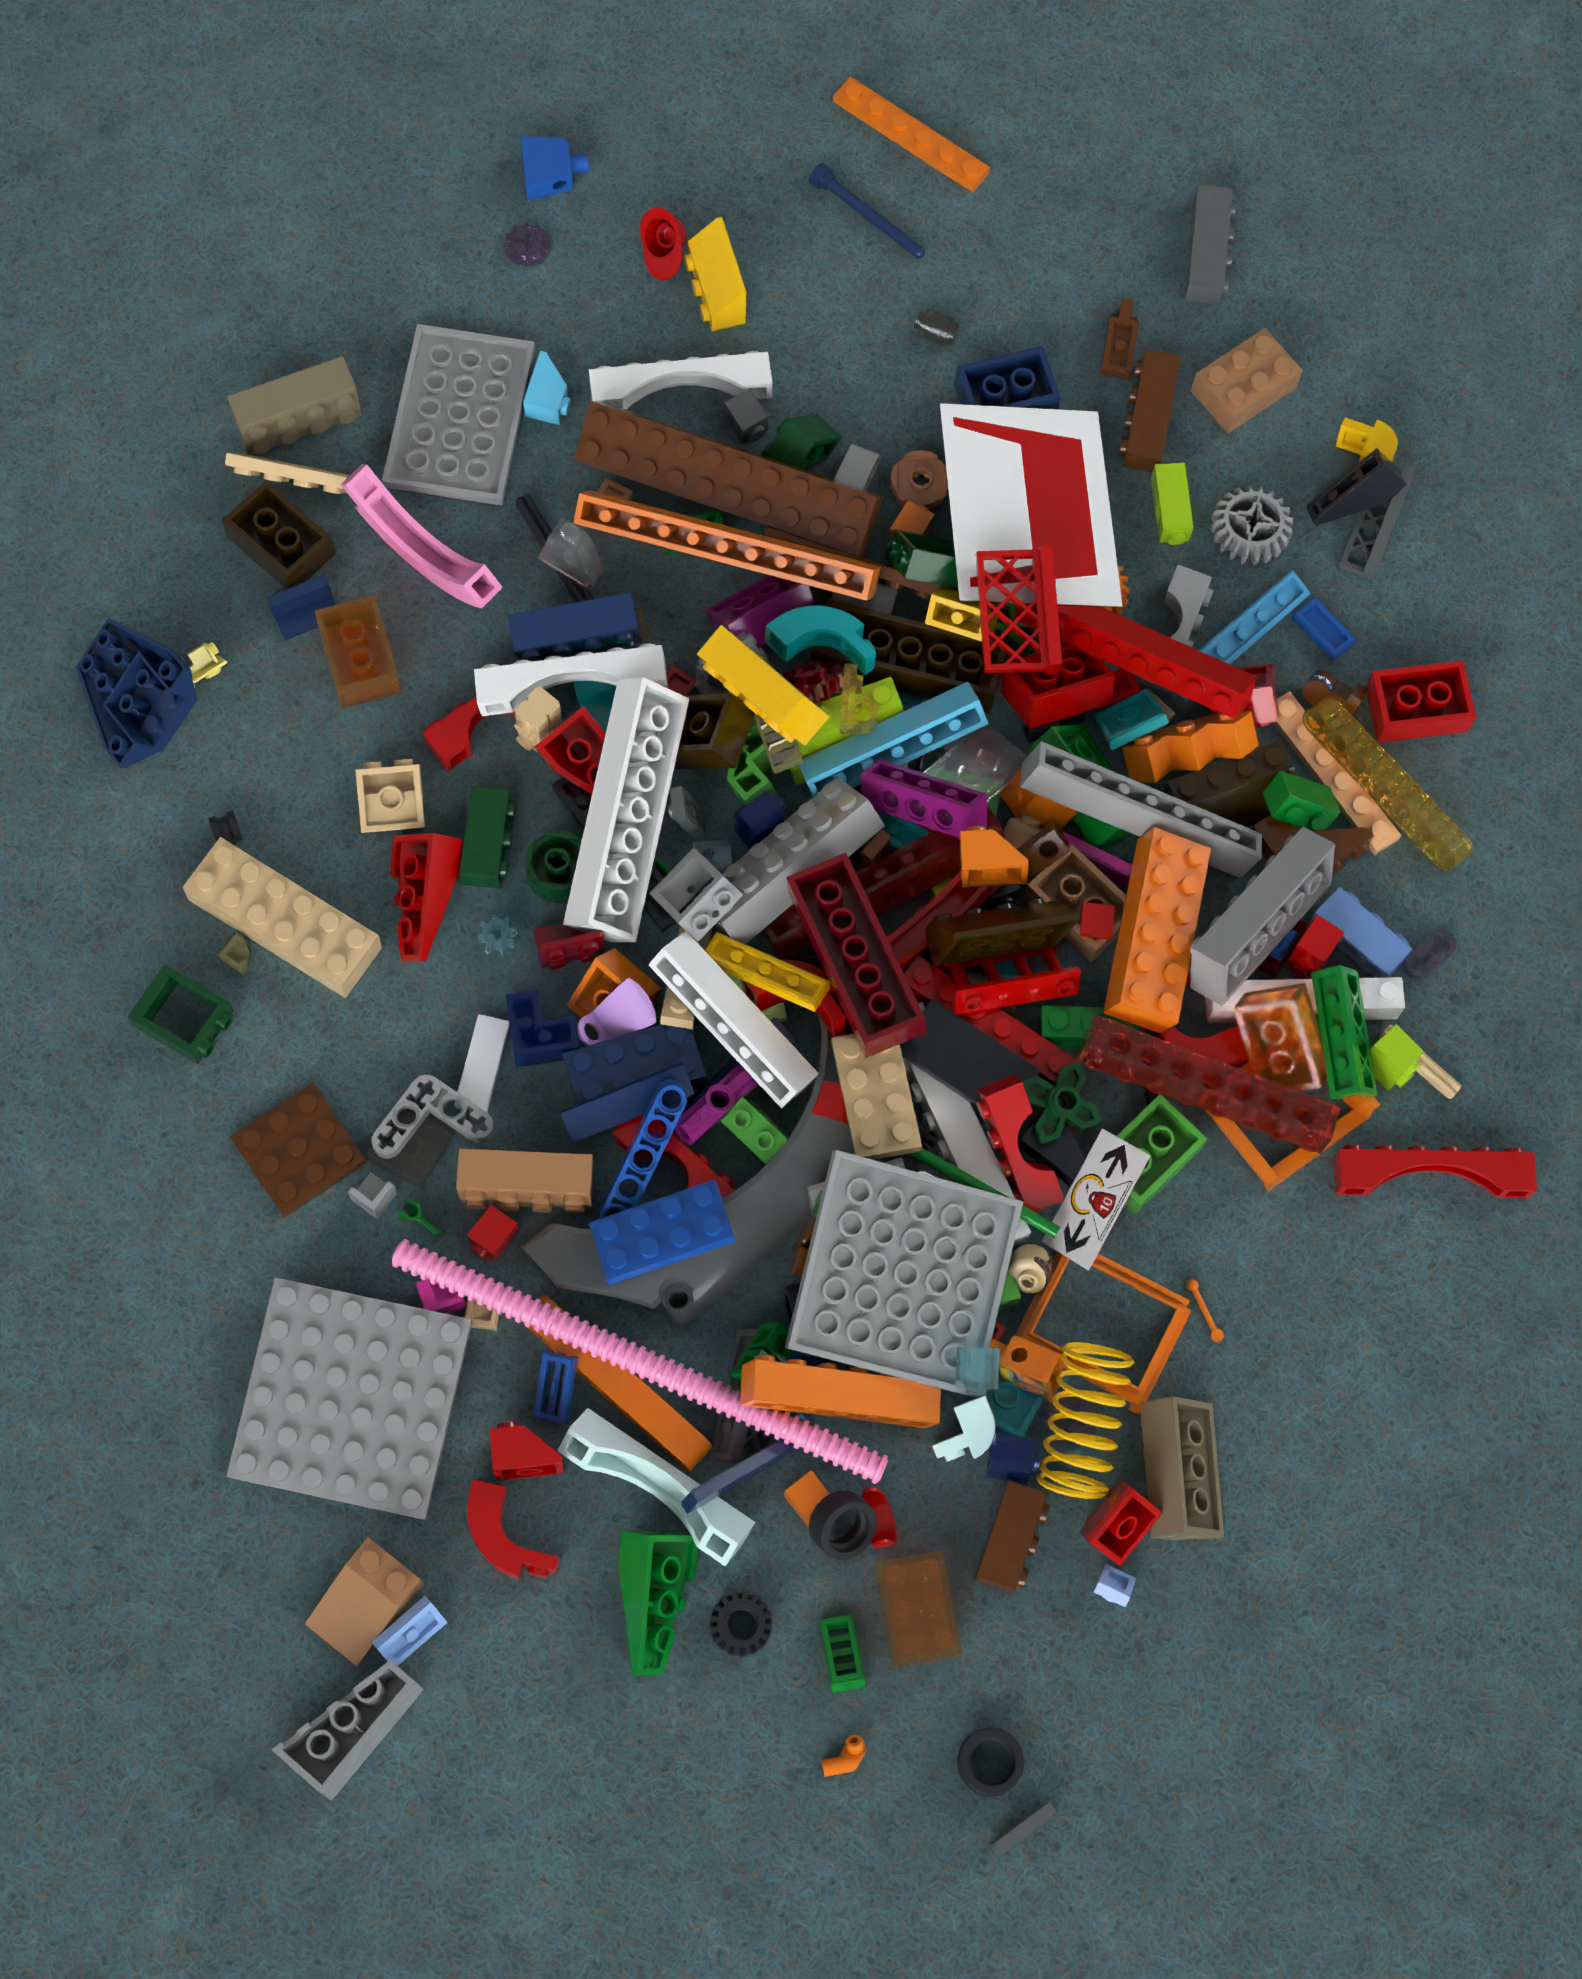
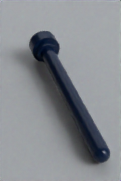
[809,163,925,258]

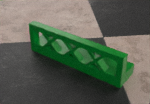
[1311,965,1378,1100]

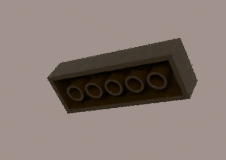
[811,599,1008,714]

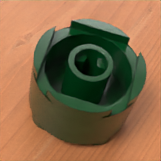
[525,830,581,903]

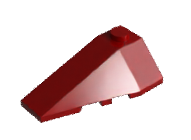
[534,706,606,794]
[390,833,463,962]

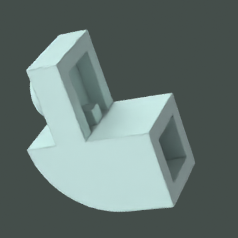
[932,1394,996,1462]

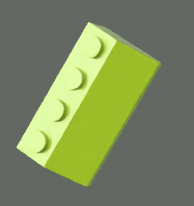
[790,677,904,786]

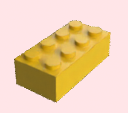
[697,625,829,746]

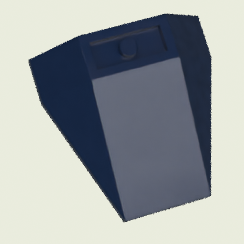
[76,618,197,768]

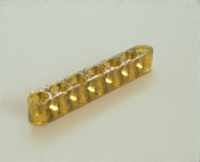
[1303,697,1473,871]

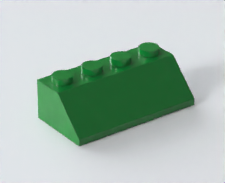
[1027,724,1133,849]

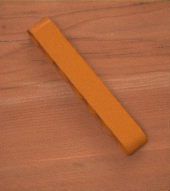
[522,1294,713,1472]

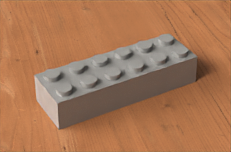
[693,777,885,944]
[1189,827,1335,1006]

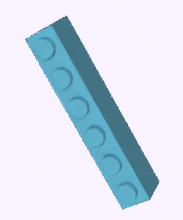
[798,682,989,797]

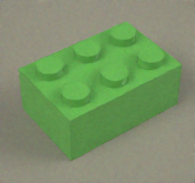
[1117,1094,1208,1215]

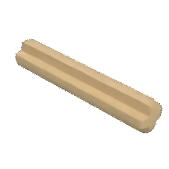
[1379,1025,1461,1099]

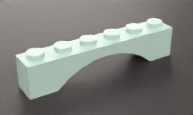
[557,1408,755,1566]

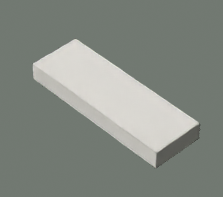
[454,1014,510,1112]

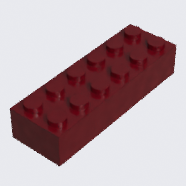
[786,853,926,1058]

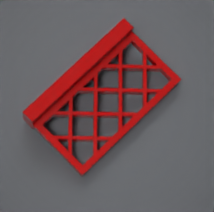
[975,545,1062,675]

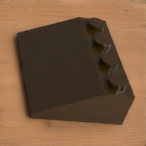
[925,898,1080,966]

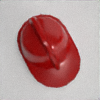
[640,207,687,280]

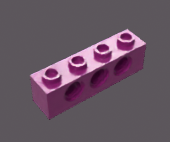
[861,759,987,839]

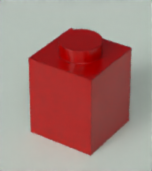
[467,1204,519,1262]

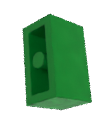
[1263,770,1340,831]

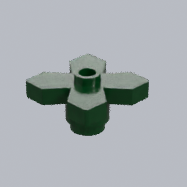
[1022,1062,1101,1144]

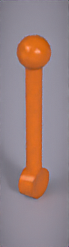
[1186,1278,1224,1342]

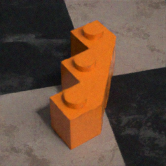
[1122,711,1259,783]

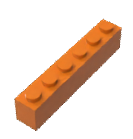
[740,1355,941,1428]

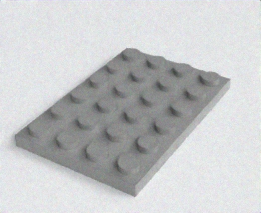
[382,324,535,506]

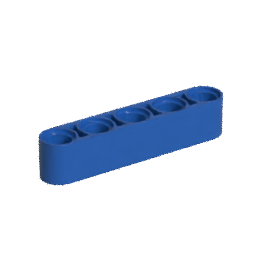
[599,1079,687,1219]

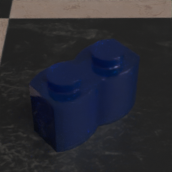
[735,790,786,849]

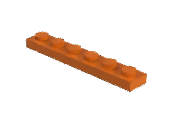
[833,76,990,193]

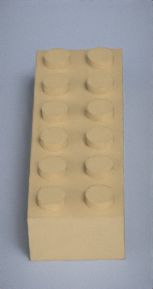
[183,837,382,998]

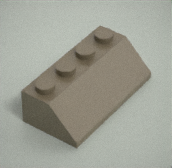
[1140,1396,1224,1540]

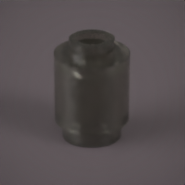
[914,308,960,346]

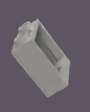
[649,847,743,942]

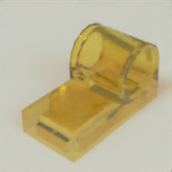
[840,664,879,735]

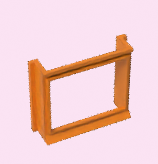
[1194,1015,1380,1192]
[1014,1251,1192,1415]

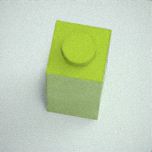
[1151,463,1194,545]

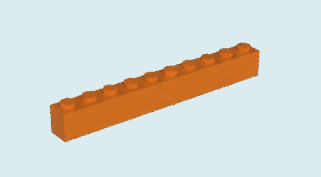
[573,490,881,601]

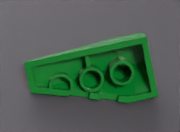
[618,1530,698,1676]

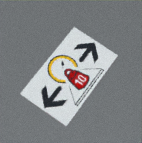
[1042,1129,1151,1271]

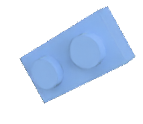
[372,1596,447,1666]

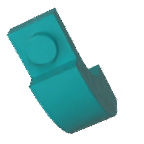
[765,606,876,675]

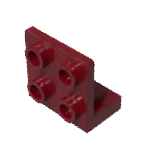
[533,923,604,970]

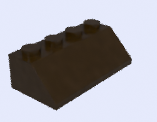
[1163,740,1296,827]

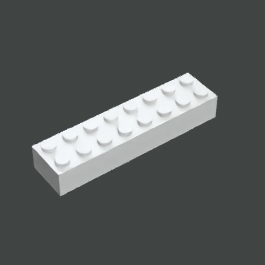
[563,677,689,942]

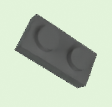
[667,786,706,838]

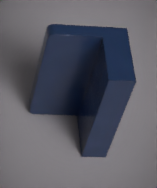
[267,574,341,640]

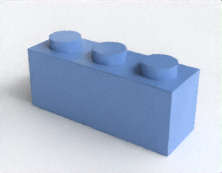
[1309,887,1412,978]

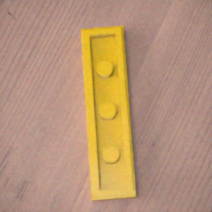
[704,932,830,1012]

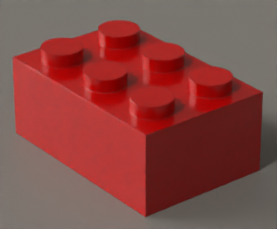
[1000,644,1115,729]
[1365,661,1476,743]

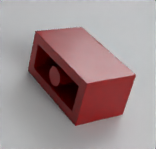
[1286,915,1344,979]

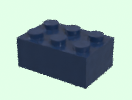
[954,346,1061,409]

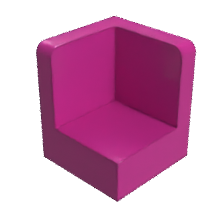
[416,1279,466,1314]

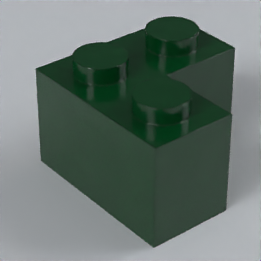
[761,414,842,471]

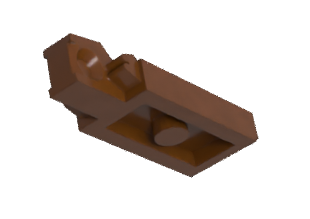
[1100,298,1139,379]

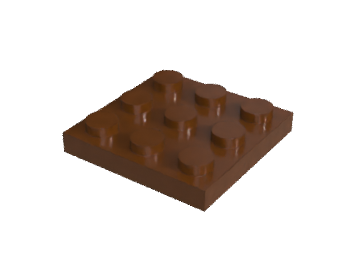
[230,1083,367,1218]

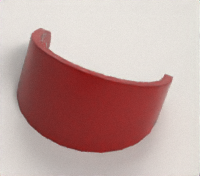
[862,1487,898,1549]

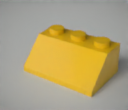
[684,217,747,332]

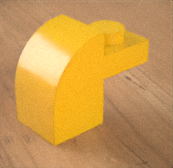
[1335,417,1398,463]

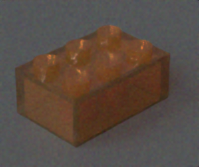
[315,595,402,709]
[1233,983,1327,1096]
[873,1550,962,1670]

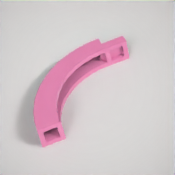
[341,464,503,608]

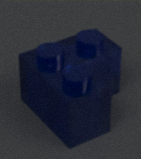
[505,990,579,1068]

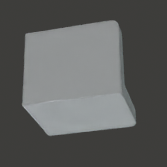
[348,1172,398,1220]

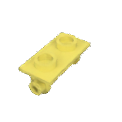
[182,642,227,687]

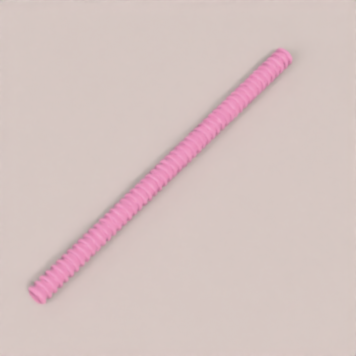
[392,1239,888,1484]

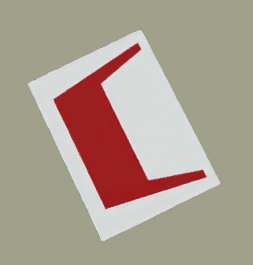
[940,403,1123,607]

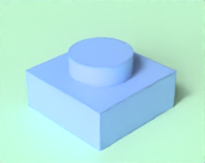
[1094,1564,1136,1607]

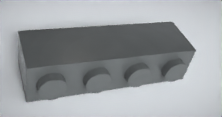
[1184,184,1237,304]

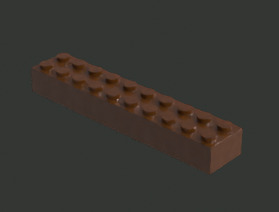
[574,401,884,557]

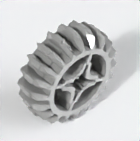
[1210,484,1293,566]

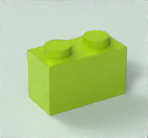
[1370,1024,1424,1091]

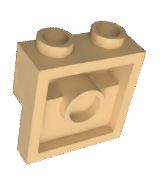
[355,759,425,833]

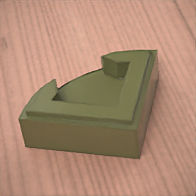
[217,932,250,977]

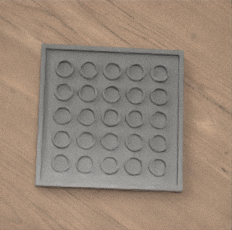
[785,1150,1024,1398]
[226,1277,473,1520]

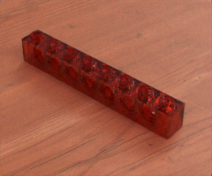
[764,805,1005,960]
[1077,1014,1340,1154]

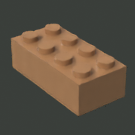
[456,1149,595,1214]

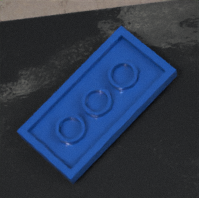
[589,1179,736,1285]

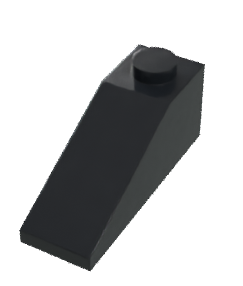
[1306,448,1406,526]
[1018,1121,1086,1188]

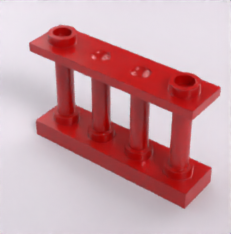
[932,945,1081,1015]

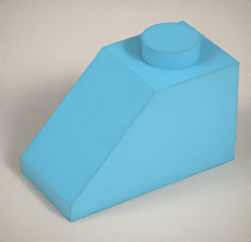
[523,351,571,425]

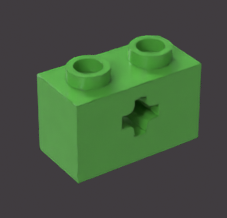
[721,1097,790,1165]

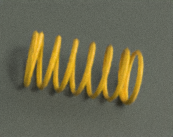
[1036,1342,1135,1499]

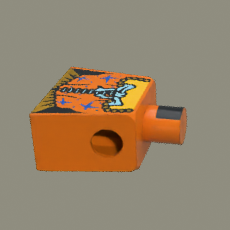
[987,1336,1064,1403]

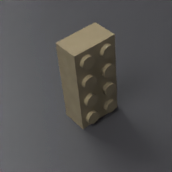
[227,356,362,455]

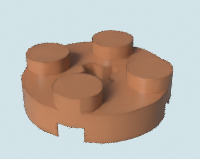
[890,450,949,509]

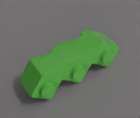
[727,699,779,816]

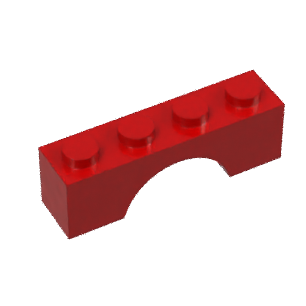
[423,690,546,772]
[977,1075,1064,1212]
[612,1115,735,1199]

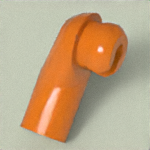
[821,1734,866,1777]

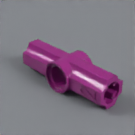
[675,1064,759,1145]

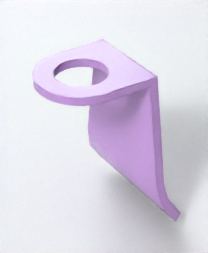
[576,978,656,1046]

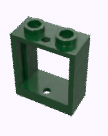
[885,529,959,589]
[128,964,234,1064]

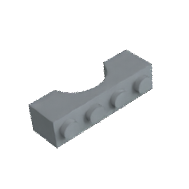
[1134,565,1214,693]

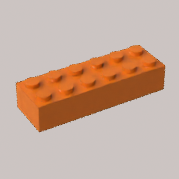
[1103,827,1211,1034]

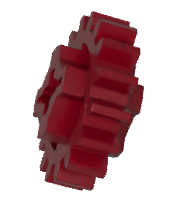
[782,660,846,702]

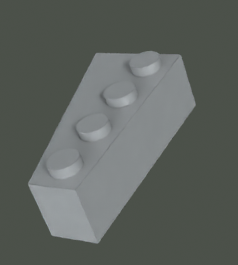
[271,1660,424,1801]

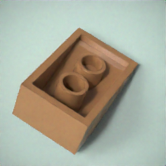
[305,1537,424,1667]

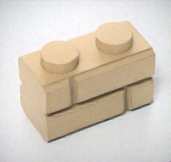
[514,686,562,753]

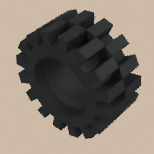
[710,1591,772,1657]

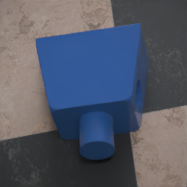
[520,136,589,200]

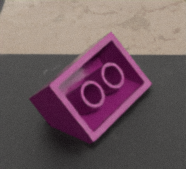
[705,575,817,649]

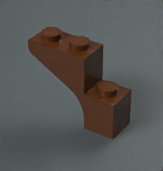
[1252,815,1374,876]

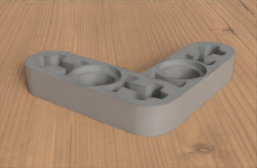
[372,1075,494,1159]

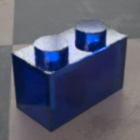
[985,1433,1041,1484]

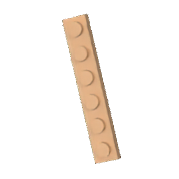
[1272,691,1402,855]

